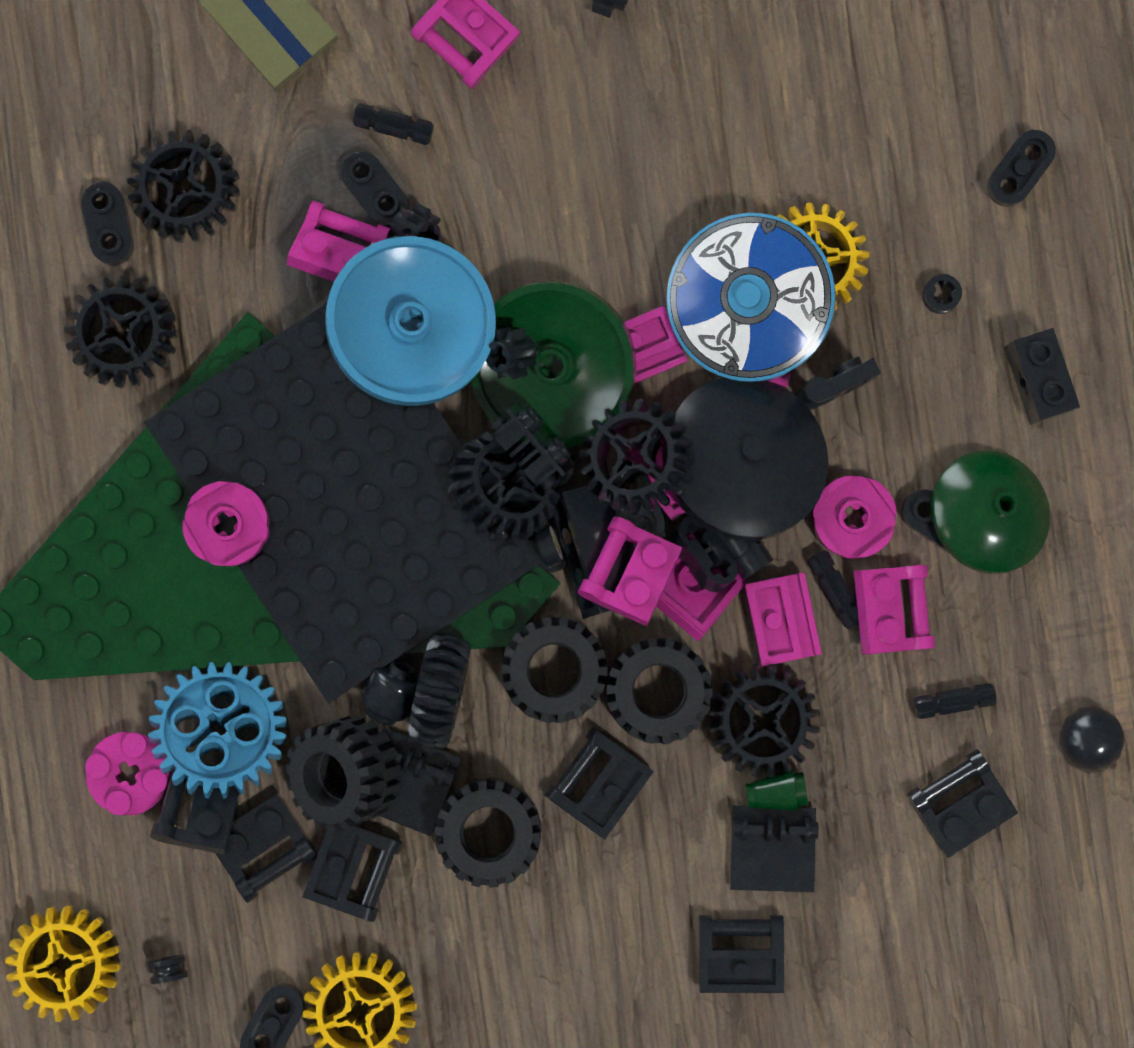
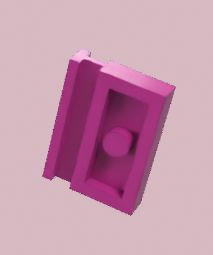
[624,306,688,384]
[744,572,822,667]

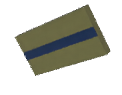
[197,0,339,91]

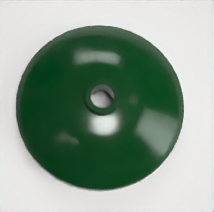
[931,450,1050,574]

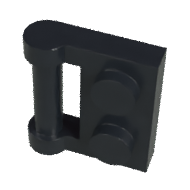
[797,356,881,411]
[543,727,654,840]
[907,749,1018,858]
[150,763,244,855]
[215,792,318,903]
[303,825,403,922]
[698,915,784,993]

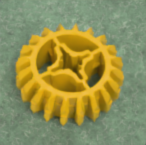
[776,203,870,311]
[5,905,122,1022]
[303,951,418,1048]

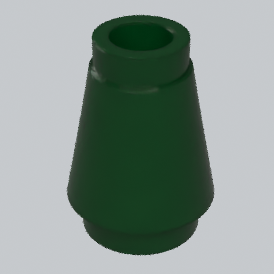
[745,769,808,811]

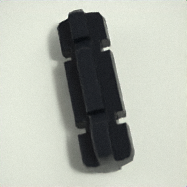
[353,103,434,145]
[808,550,859,629]
[913,683,996,719]

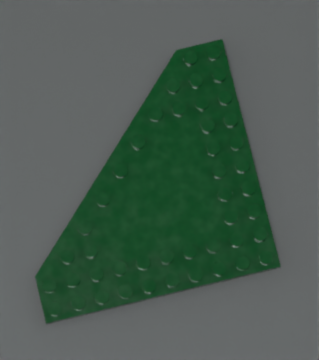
[0,312,560,680]

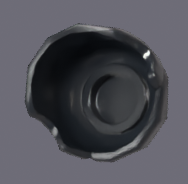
[1059,706,1125,774]

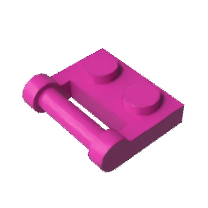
[410,0,521,90]
[287,200,391,282]
[577,516,682,626]
[854,565,936,655]

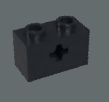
[1004,328,1080,425]

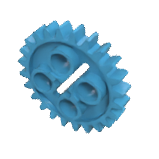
[148,662,287,799]

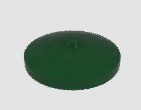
[471,280,636,447]

